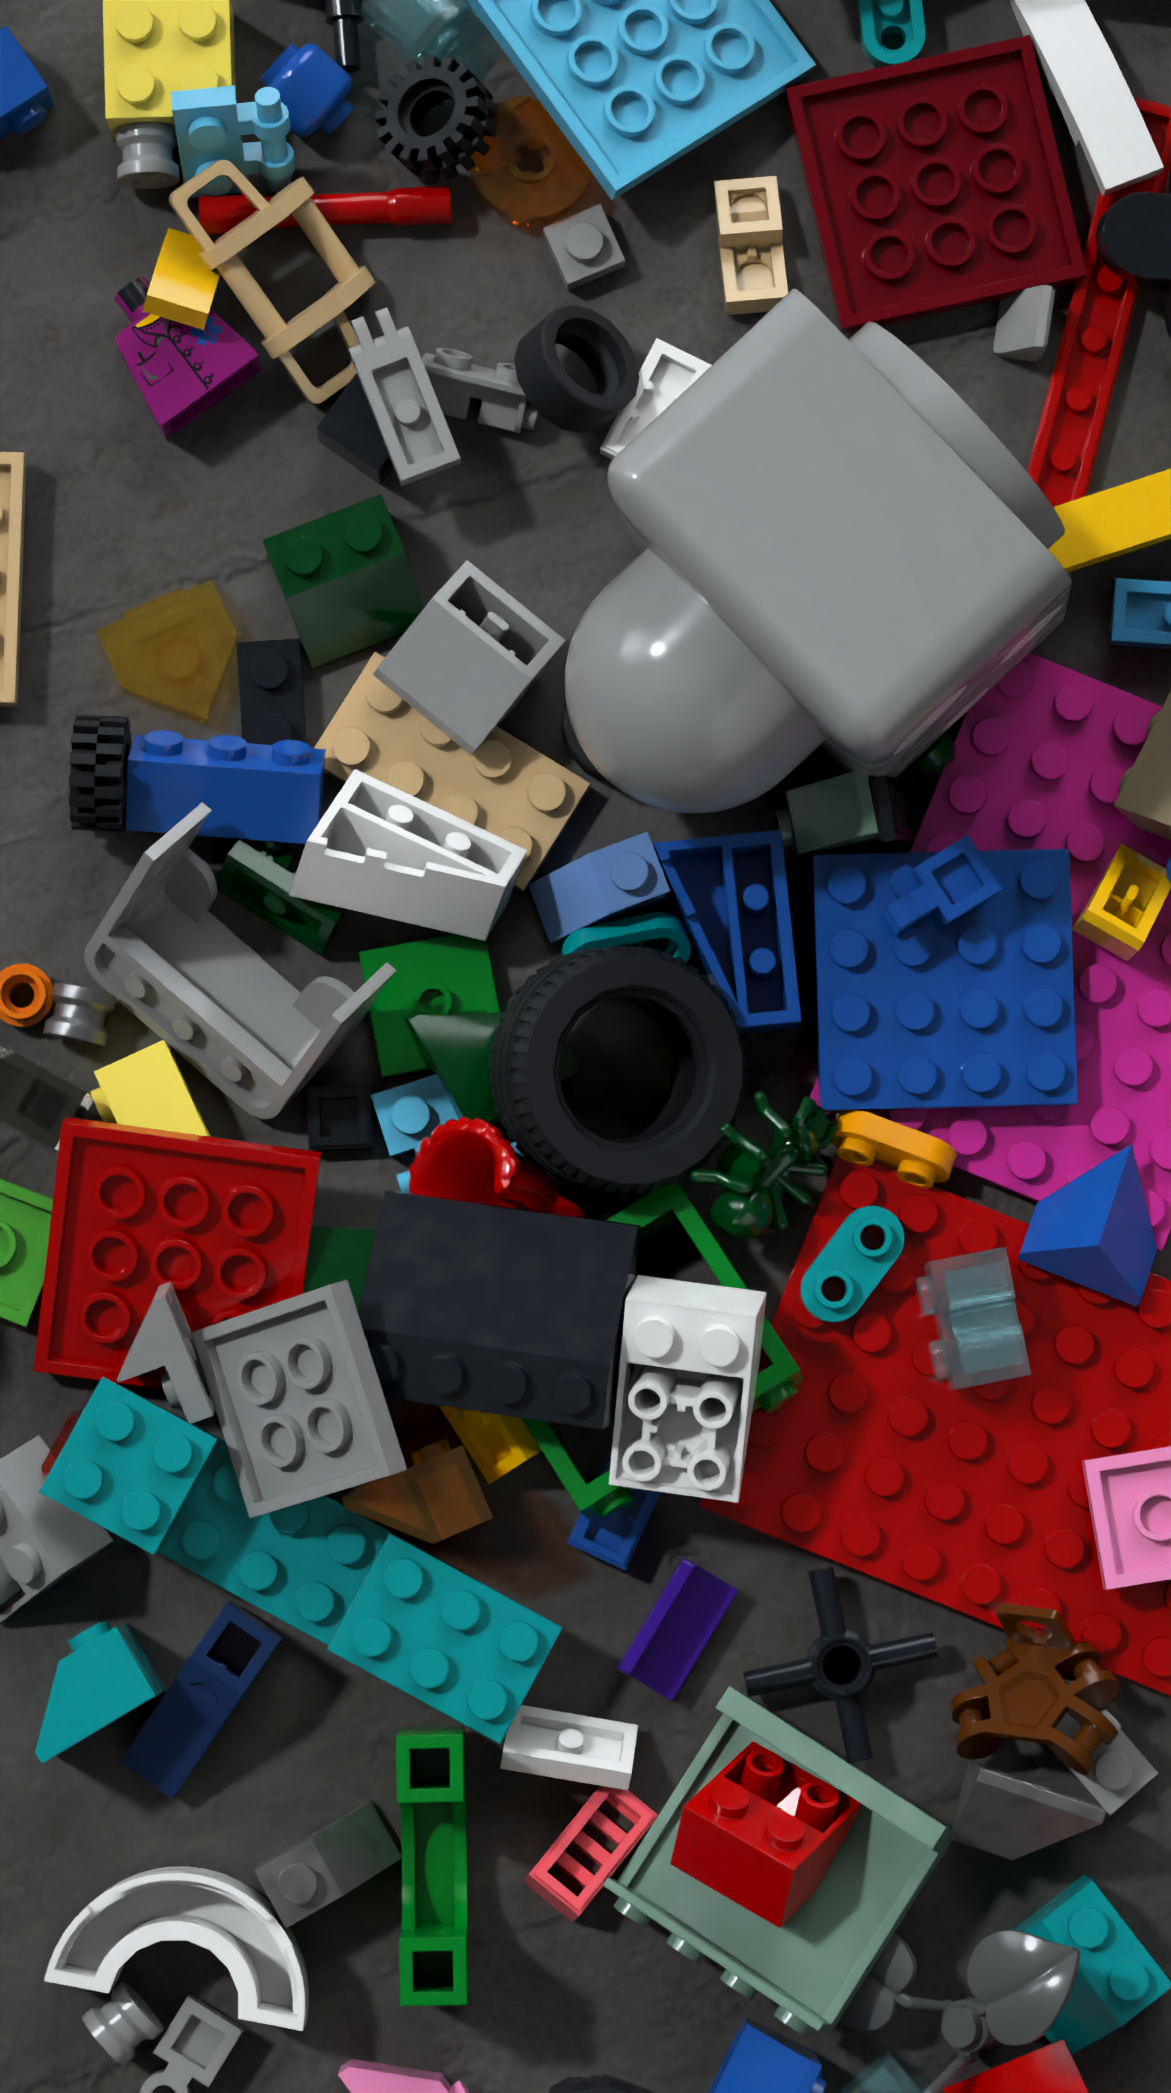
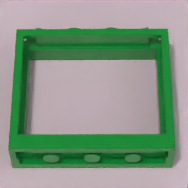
[521,1181,804,1519]

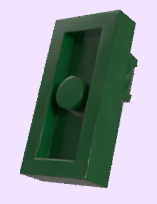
[217,840,346,956]

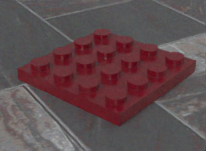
[785,35,1087,334]

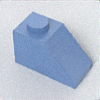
[528,831,670,945]

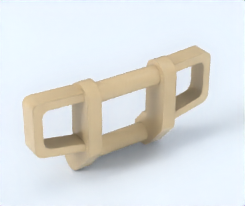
[169,159,376,404]

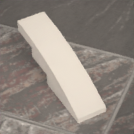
[1009,0,1164,196]

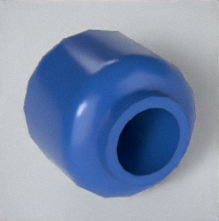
[259,43,354,138]

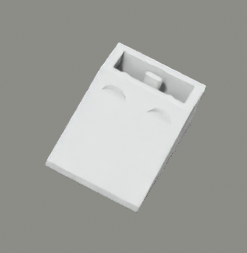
[609,1275,767,1503]

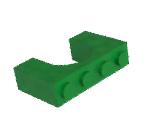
[396,1726,469,2006]

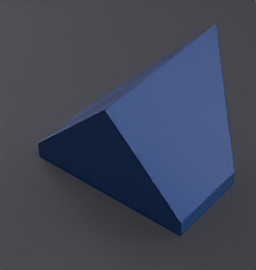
[1017,1144,1157,1307]

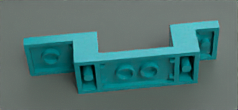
[39,1376,563,1744]

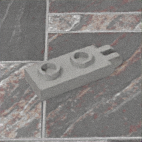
[348,307,461,486]

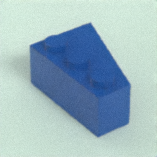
[653,830,801,1034]

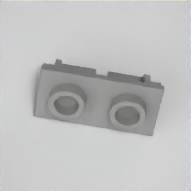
[421,348,539,434]

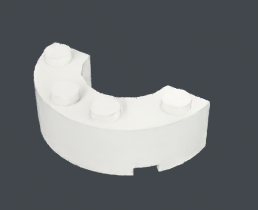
[44,1866,309,2031]

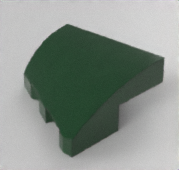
[404,1010,580,1122]

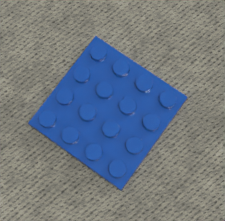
[812,849,1078,1112]

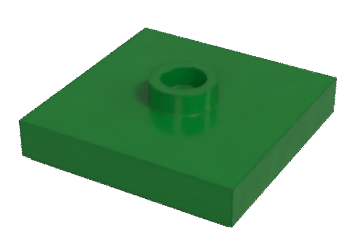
[359,934,500,1078]

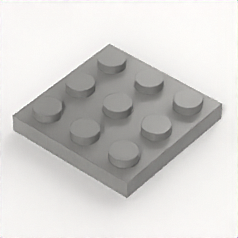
[191,1280,407,1518]

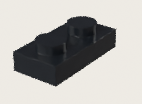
[236,638,307,745]

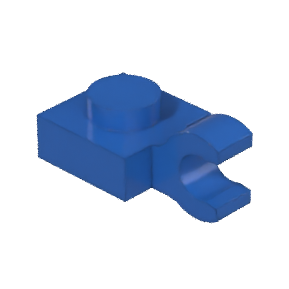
[881,835,1002,935]

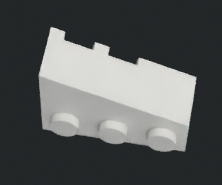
[289,769,528,941]

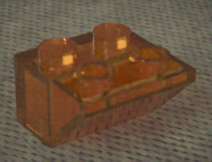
[341,1438,494,1544]

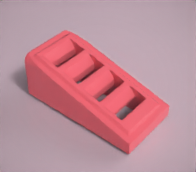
[524,1786,658,1922]

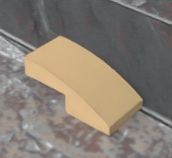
[714,176,788,315]

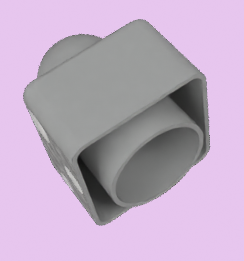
[565,289,1072,813]

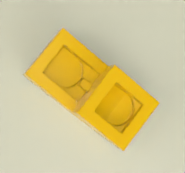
[142,228,220,330]

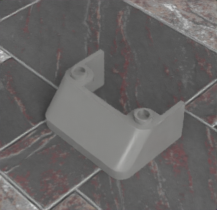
[84,802,397,1119]

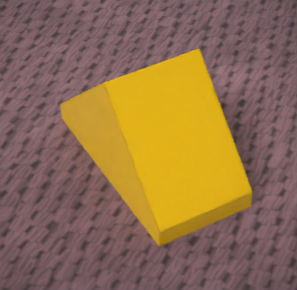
[1072,844,1171,961]

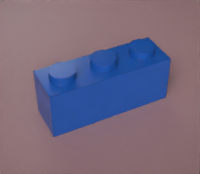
[126,730,326,844]

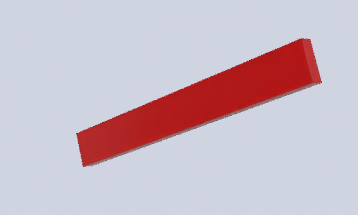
[1026,97,1171,507]

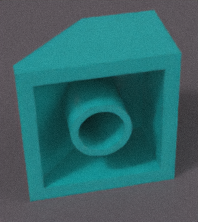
[35,1620,166,1764]
[1013,1874,1171,2055]

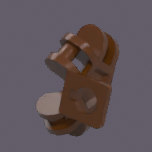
[950,1603,1121,1775]

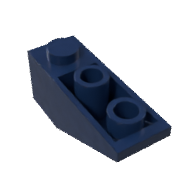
[120,1601,285,1799]

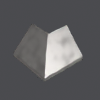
[952,1760,1106,1860]

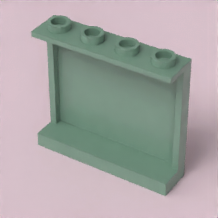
[603,1686,957,2037]

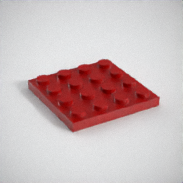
[33,1117,322,1389]

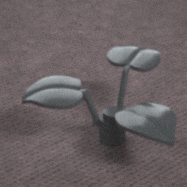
[839,1930,1081,2093]

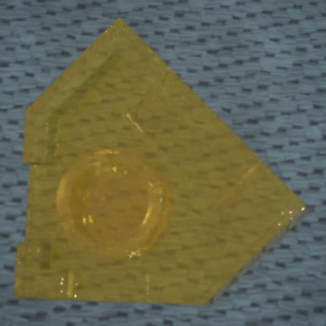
[96,579,239,723]

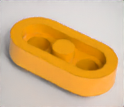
[830,1110,957,1189]

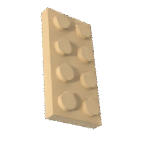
[314,652,590,893]

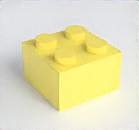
[103,0,236,140]

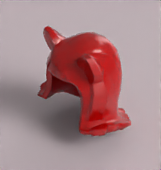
[408,1117,586,1218]

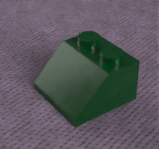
[263,494,424,670]

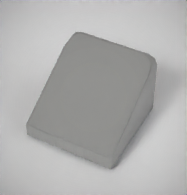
[993,285,1055,362]

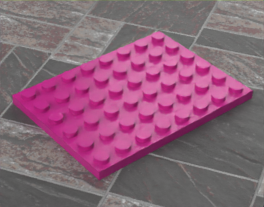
[809,653,1171,1252]

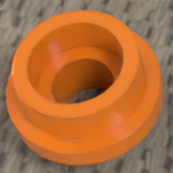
[0,963,54,1028]

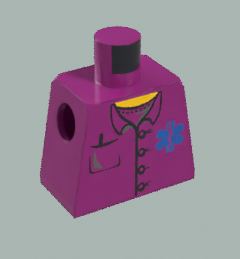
[114,277,262,440]

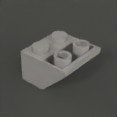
[373,560,566,755]
[0,1435,113,1623]

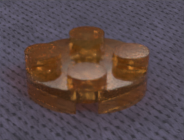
[470,96,593,227]

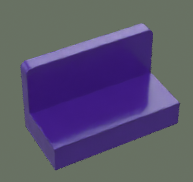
[616,1556,738,1701]

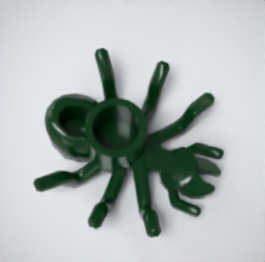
[690,1090,838,1239]

